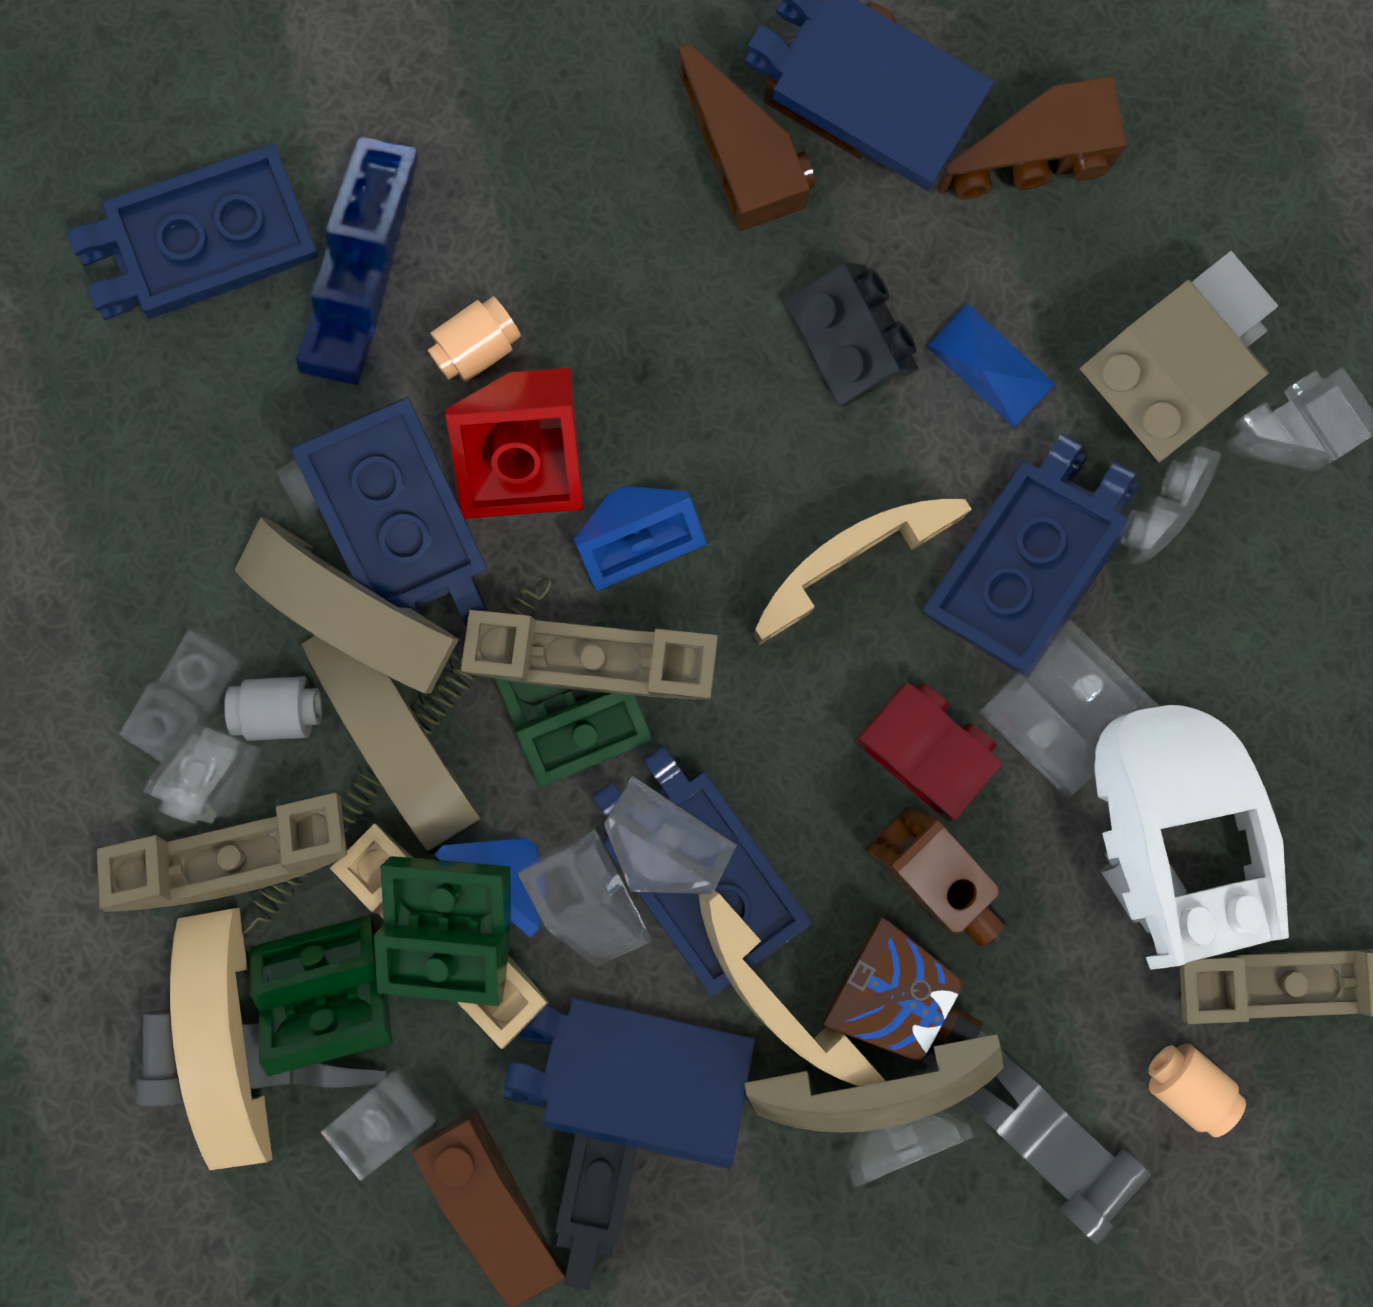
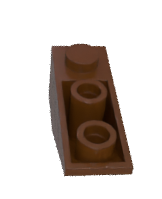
[938,76,1127,199]

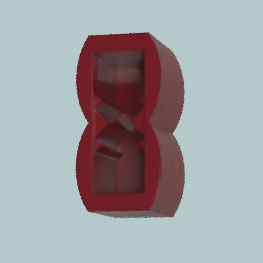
[853,682,1002,821]

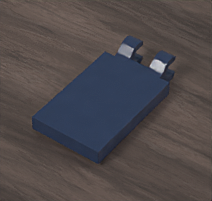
[745,0,995,192]
[66,143,319,320]
[290,396,488,626]
[922,433,1139,678]
[593,746,813,997]
[503,998,755,1169]

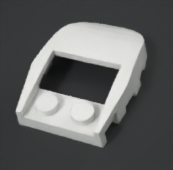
[1094,705,1289,970]

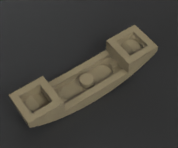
[235,517,459,694]
[461,610,719,700]
[301,635,482,852]
[97,792,347,912]
[1179,949,1373,1024]
[745,1034,1004,1133]

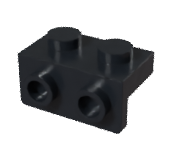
[785,262,919,406]

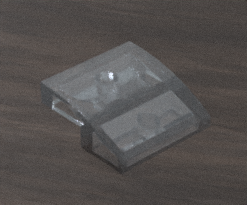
[979,619,1158,798]

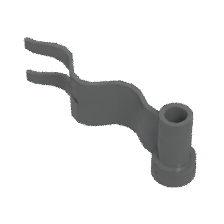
[135,1010,387,1106]
[922,1031,1152,1246]

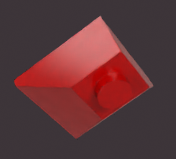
[446,368,583,519]

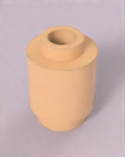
[428,296,521,383]
[1148,1043,1246,1137]

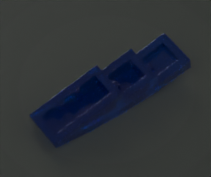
[296,136,418,385]

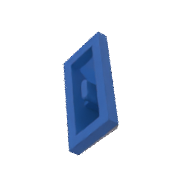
[927,303,1055,427]
[574,486,707,592]
[435,838,543,938]

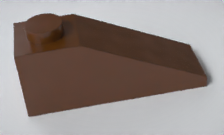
[678,44,815,232]
[411,1108,565,1307]

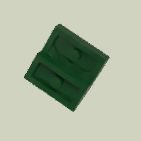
[494,621,653,788]
[374,856,511,1006]
[250,915,392,1077]

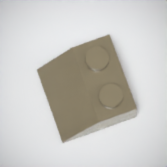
[1080,280,1269,463]

